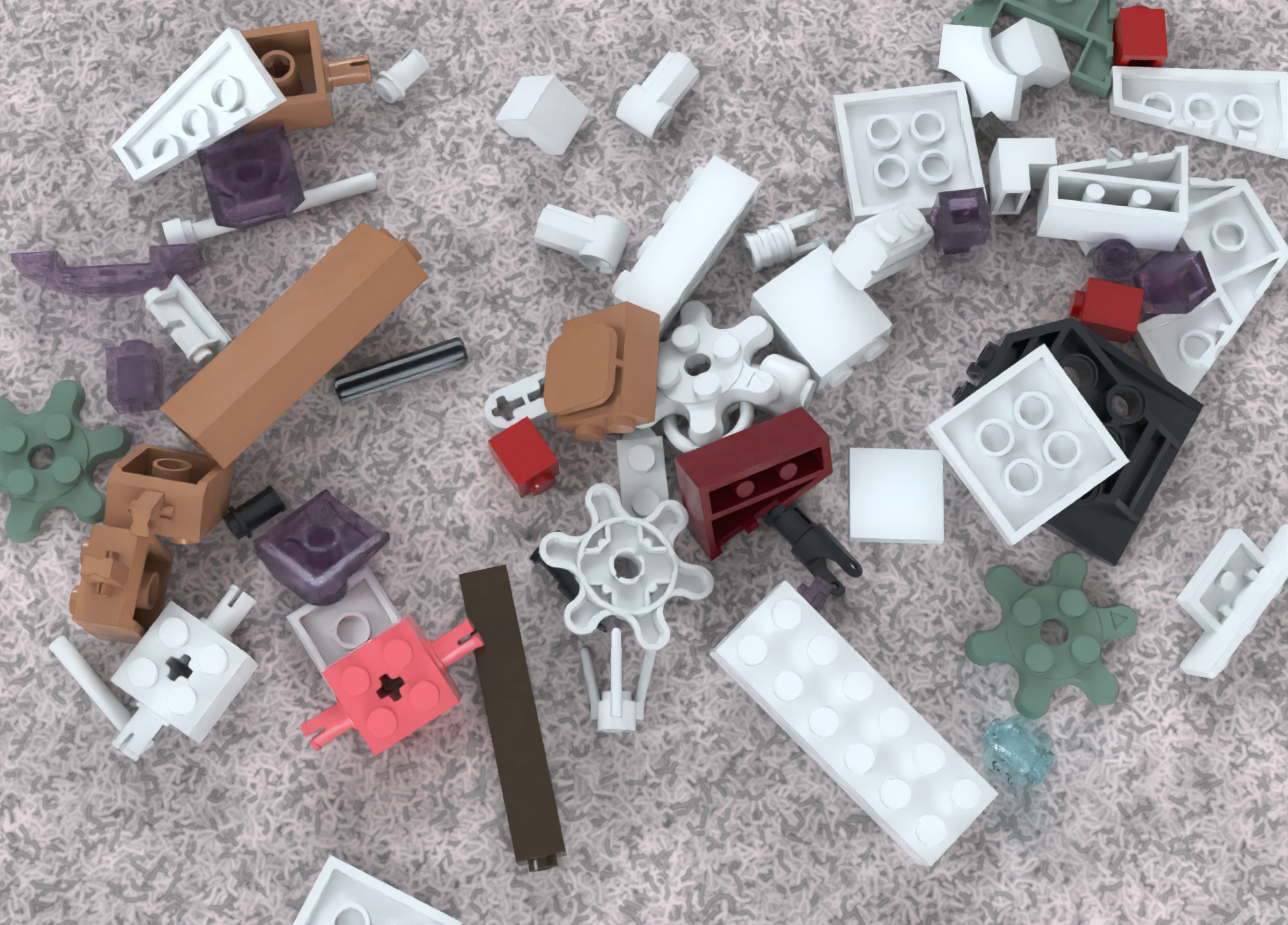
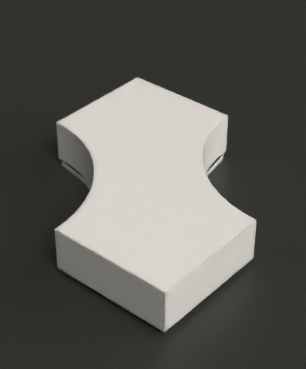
[938,24,1024,121]

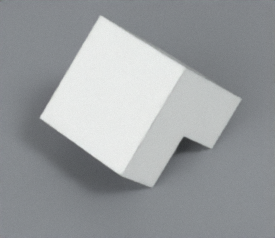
[991,17,1071,91]
[495,75,590,155]
[988,138,1057,215]

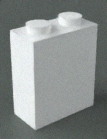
[750,243,893,391]

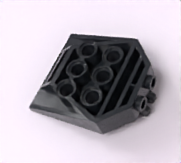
[952,317,1204,567]

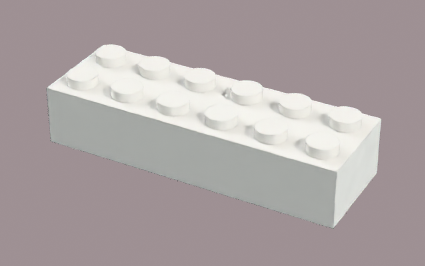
[709,580,999,867]

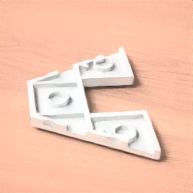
[1077,177,1288,395]

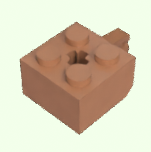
[104,443,234,544]
[69,524,174,645]

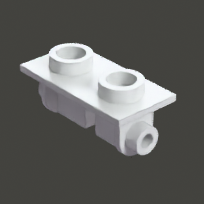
[144,274,232,366]

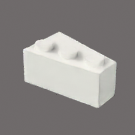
[1036,145,1189,252]

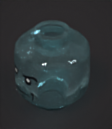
[981,714,1057,788]

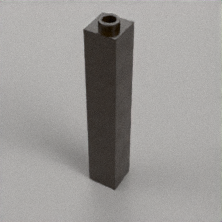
[458,564,567,872]

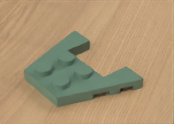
[950,0,1117,99]

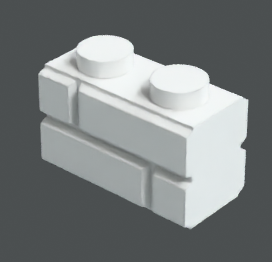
[831,203,934,290]

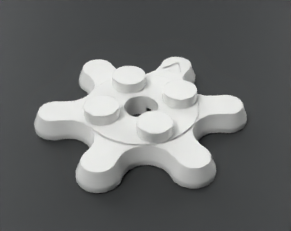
[636,300,781,446]
[539,483,714,651]

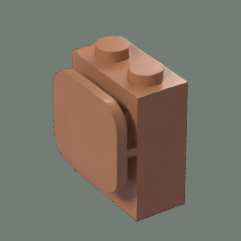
[544,301,660,442]

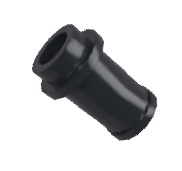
[222,485,287,540]

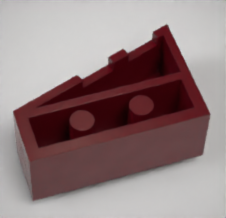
[674,406,833,561]

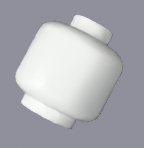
[751,354,816,417]

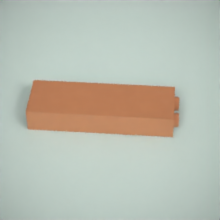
[159,222,428,469]

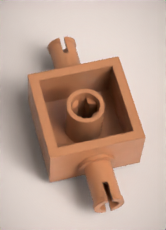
[240,20,373,137]

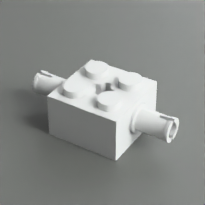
[110,584,259,762]

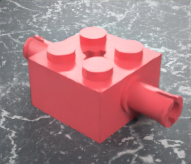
[300,613,485,756]

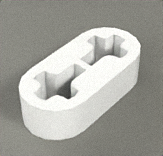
[484,371,556,433]

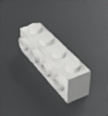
[611,155,760,341]

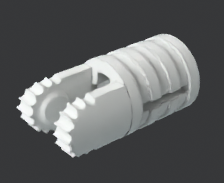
[740,209,829,273]

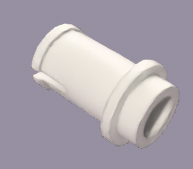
[374,48,430,103]

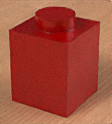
[1112,5,1168,68]
[1068,277,1145,344]
[488,416,560,498]

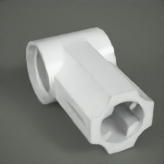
[616,51,699,141]
[534,204,631,275]

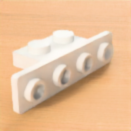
[1176,524,1288,679]

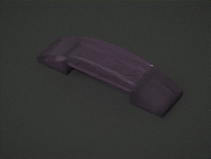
[11,243,205,299]

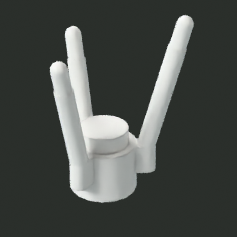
[580,628,657,732]

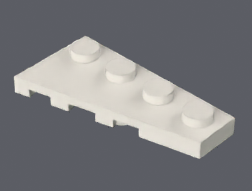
[112,27,287,182]
[1109,66,1288,159]

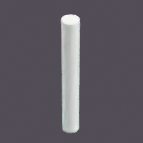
[49,635,154,754]

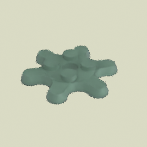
[0,380,132,543]
[964,551,1138,720]

